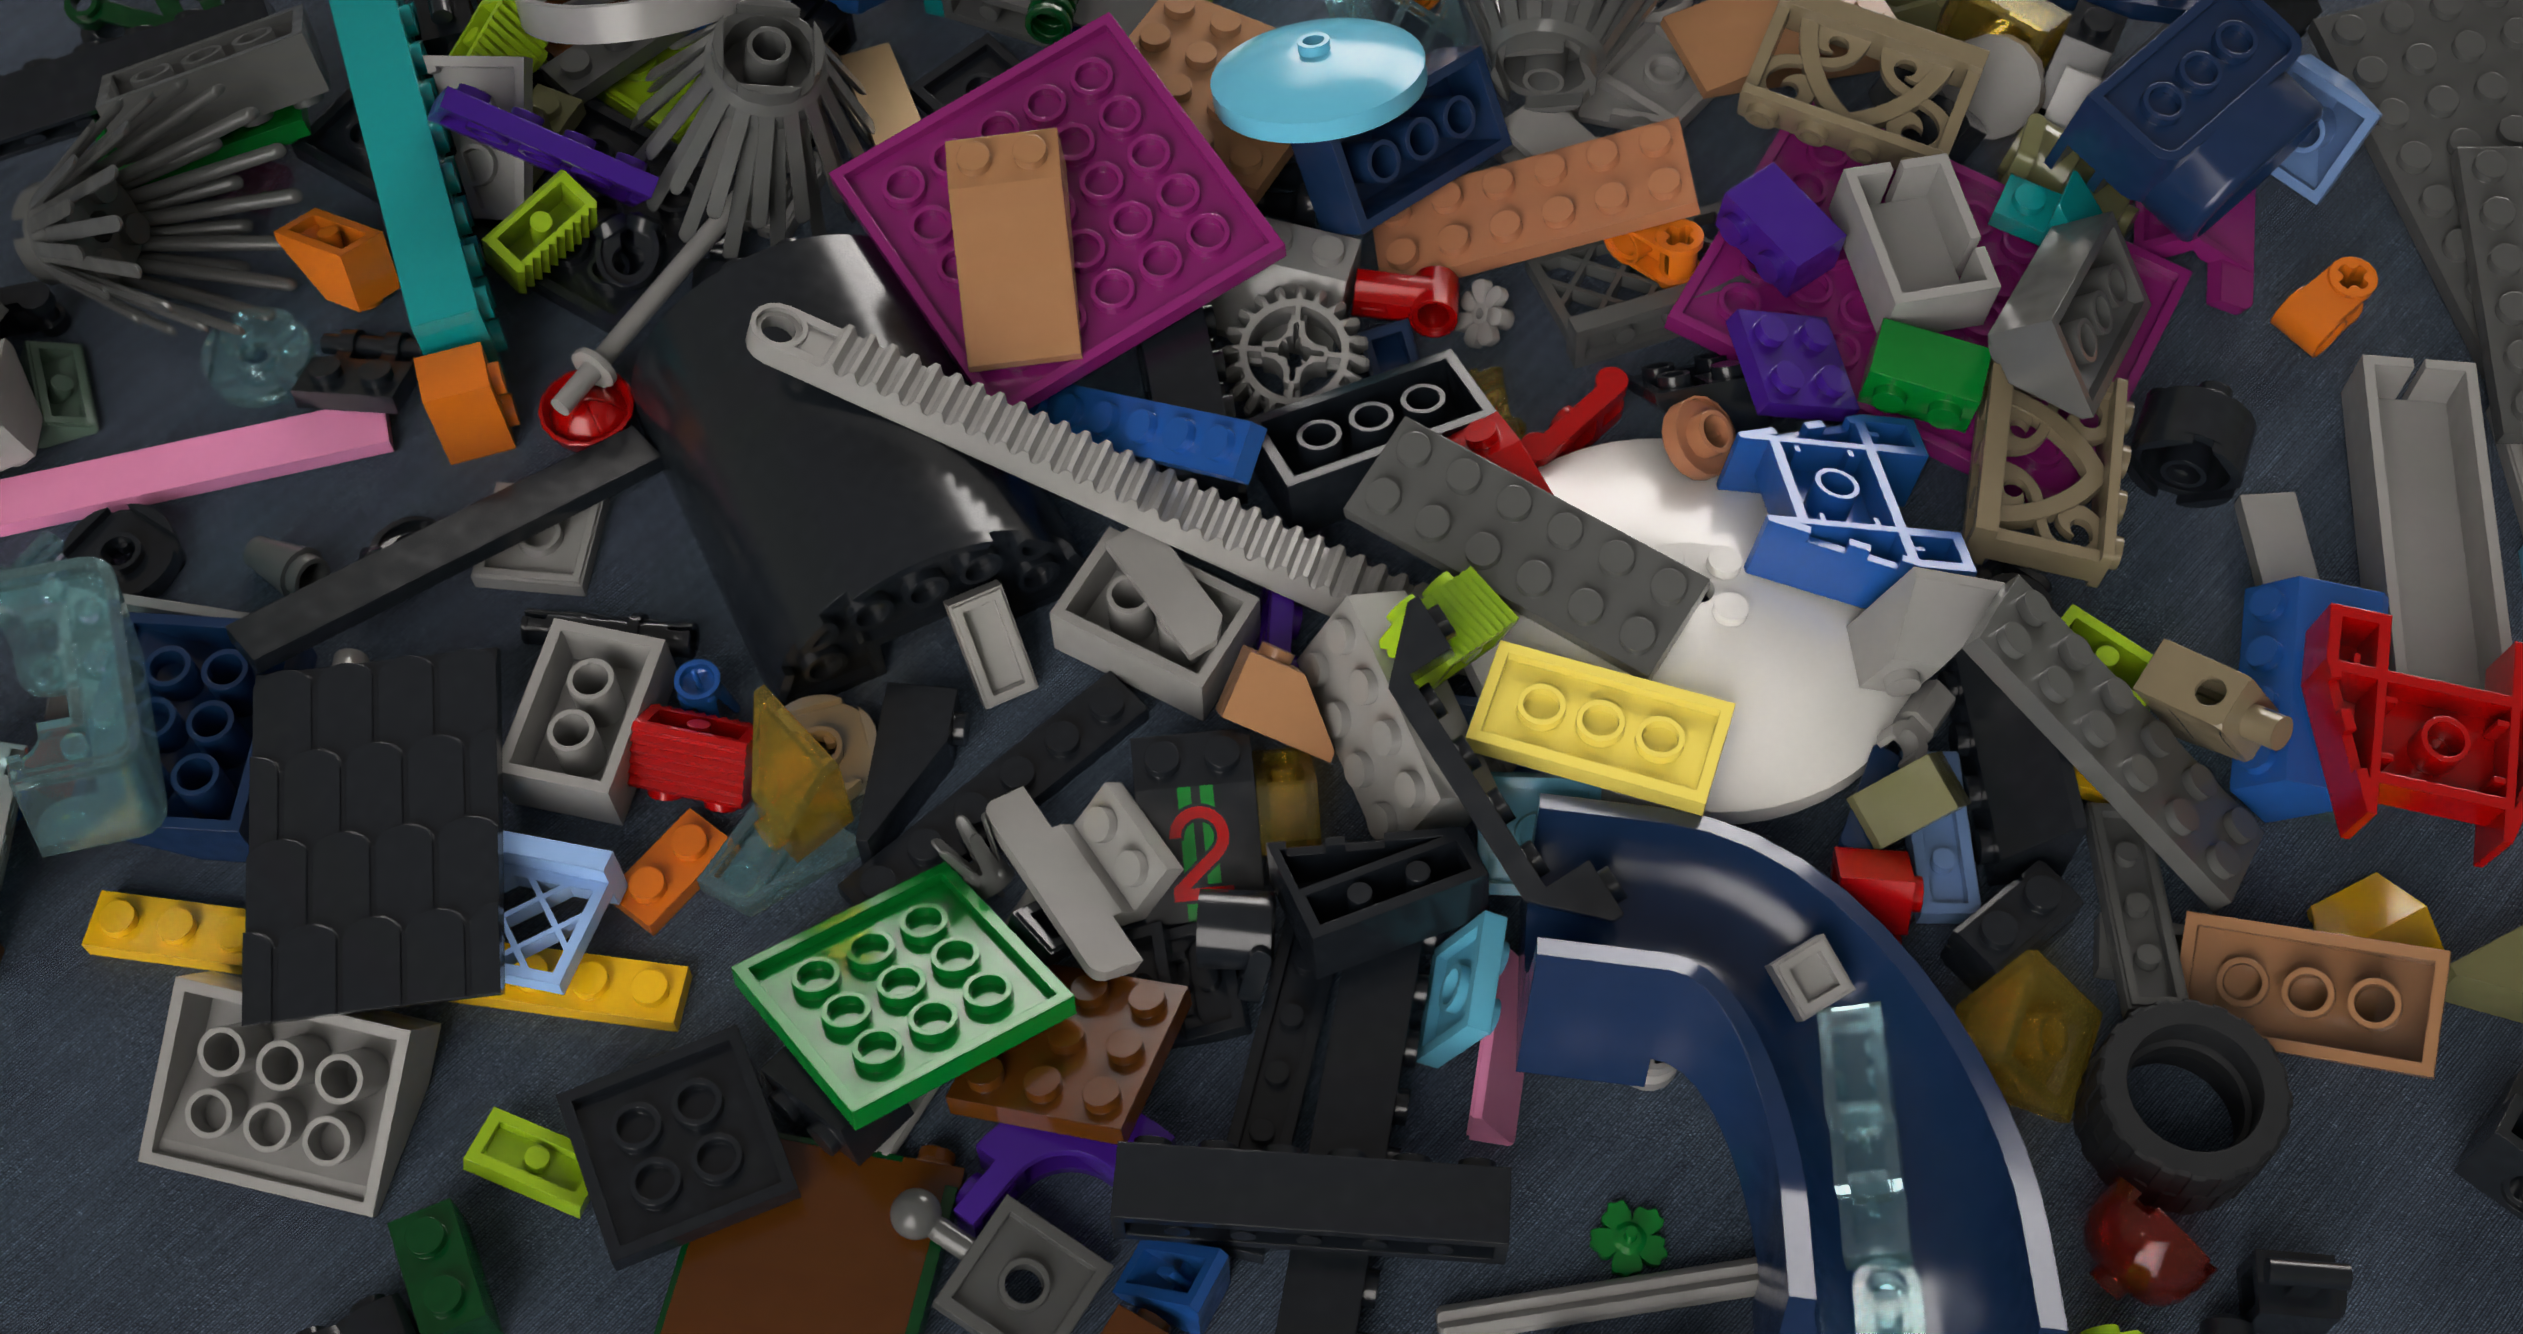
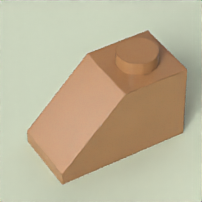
[1215,641,1335,763]

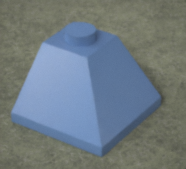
[2271,54,2383,205]

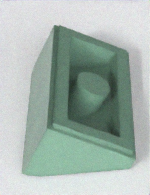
[19,341,99,449]

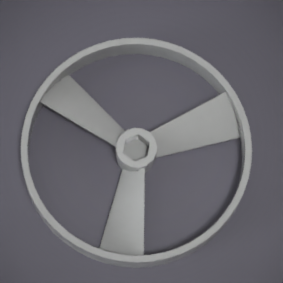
[515,0,743,45]

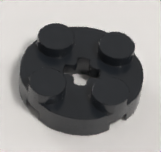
[62,504,187,598]

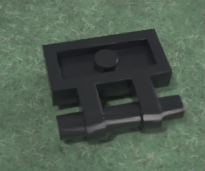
[291,328,424,414]

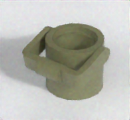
[1996,112,2081,193]

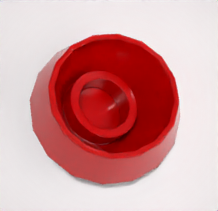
[538,369,635,453]

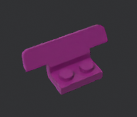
[2133,188,2256,315]

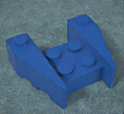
[1716,414,1977,609]

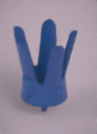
[674,659,741,718]

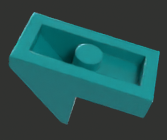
[1988,170,2103,246]

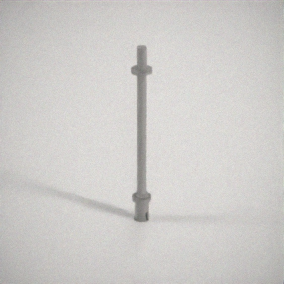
[551,123,813,416]

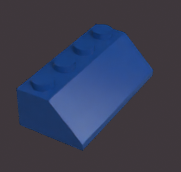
[2230,576,2389,823]

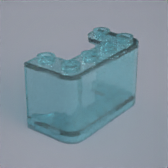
[0,556,168,857]

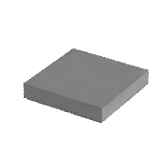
[471,482,610,597]

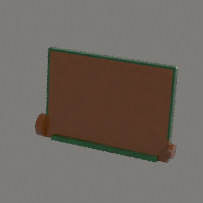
[654,1132,967,1334]

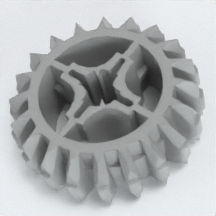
[1222,284,1370,418]

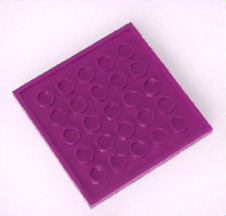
[829,12,1286,410]

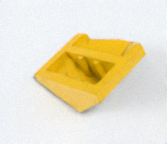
[2307,872,2444,950]

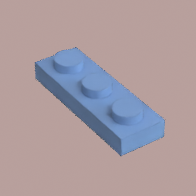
[1898,751,1981,924]

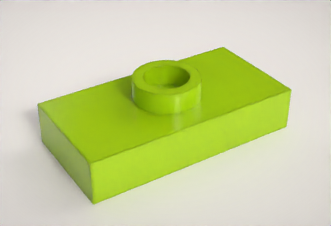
[463,1106,590,1219]

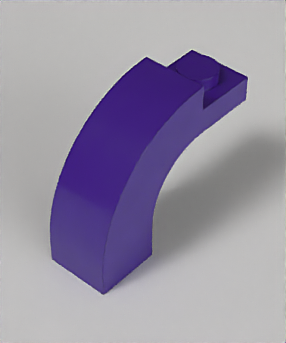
[953,1113,1176,1239]

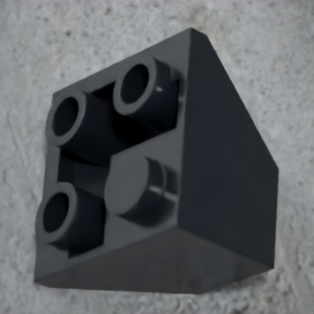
[1627,352,1770,435]

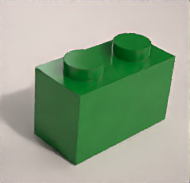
[1857,318,1991,433]

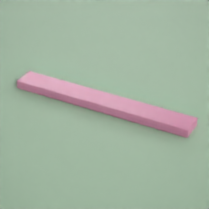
[0,409,394,538]

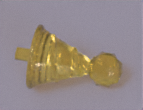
[1469,366,1527,440]

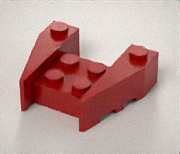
[2301,602,2523,868]

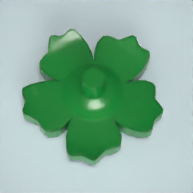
[1589,1200,1668,1277]

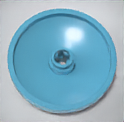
[1210,18,1428,143]

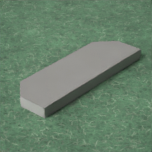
[1104,528,1223,661]

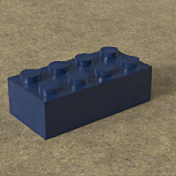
[1290,45,1512,235]

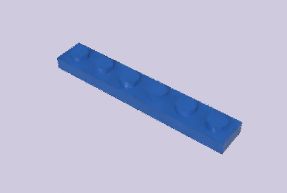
[1028,384,1267,485]

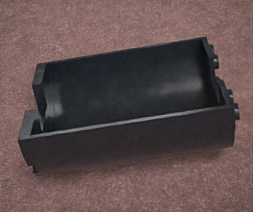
[631,234,1086,713]

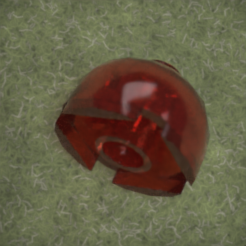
[2082,1176,2218,1307]

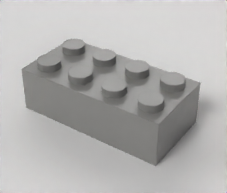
[1296,590,1499,841]

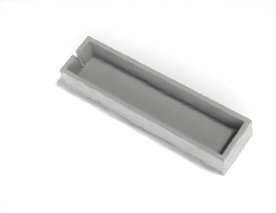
[2341,354,2512,690]

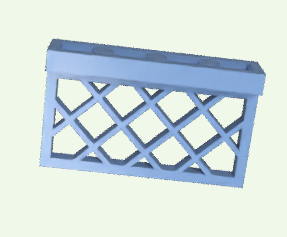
[503,830,628,995]

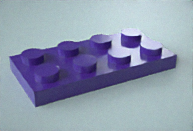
[427,83,659,207]

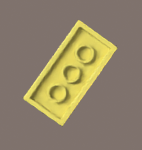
[1465,640,1736,816]

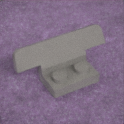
[985,782,1184,981]

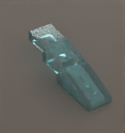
[1817,1001,1914,1271]

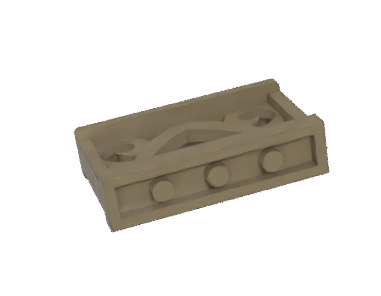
[1737,0,1990,170]
[1962,357,2135,588]

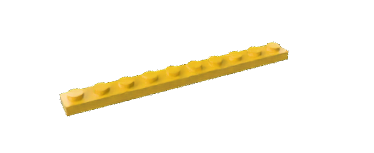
[81,890,693,1032]

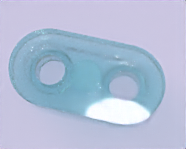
[1852,1258,1926,1334]

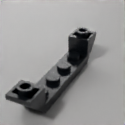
[1388,596,1628,923]

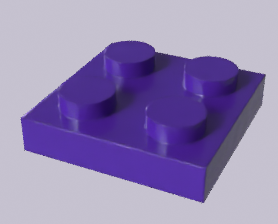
[1726,309,1860,422]

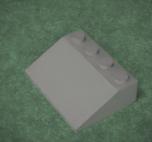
[138,971,442,1218]

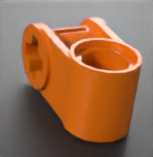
[1603,218,1704,289]
[2270,256,2378,358]

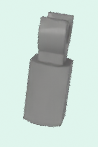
[1876,680,1956,769]

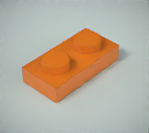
[613,808,737,936]

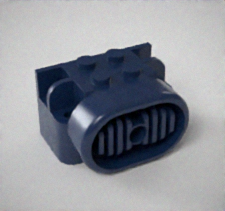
[2044,0,2323,242]

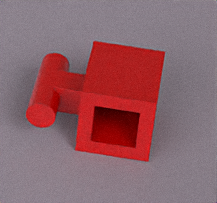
[1830,847,1924,945]

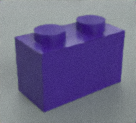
[1715,162,1847,298]

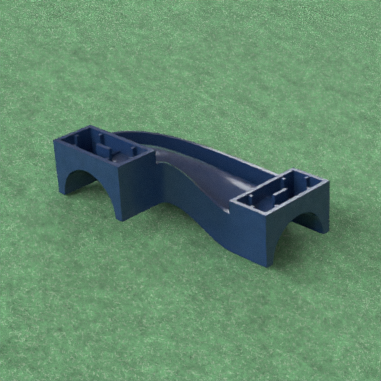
[1516,793,2068,1334]

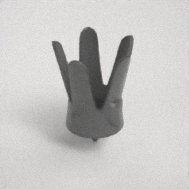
[931,812,1015,899]

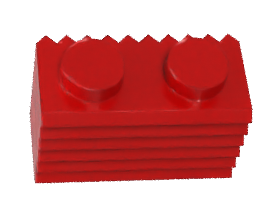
[627,703,764,813]

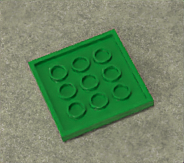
[731,861,1077,1131]

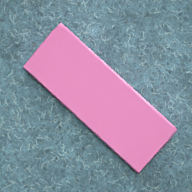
[1466,949,1525,1146]

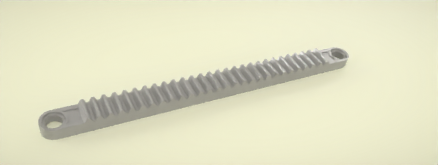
[745,303,1467,676]

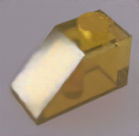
[1252,748,1322,856]

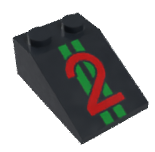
[1130,728,1265,929]

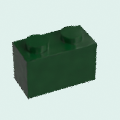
[387,1198,504,1334]

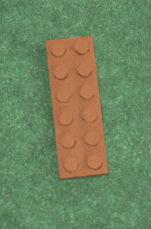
[1373,116,1701,278]

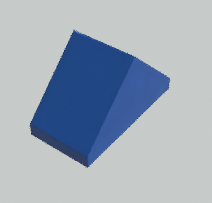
[1112,1240,1231,1334]

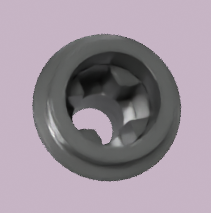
[243,536,330,596]

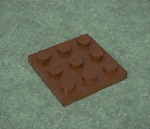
[945,964,1192,1144]

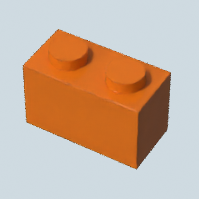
[413,342,521,465]

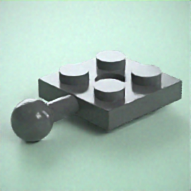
[890,1188,1114,1334]

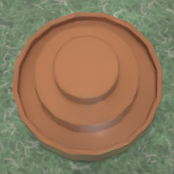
[1662,396,1736,481]

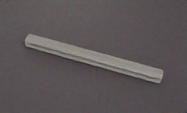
[1435,1257,1759,1334]

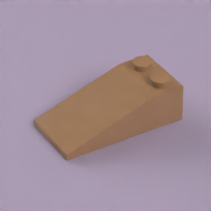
[1660,0,1897,99]
[945,127,1083,373]
[2180,911,2452,1080]

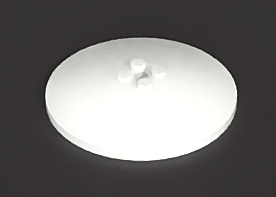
[1464,438,1911,825]

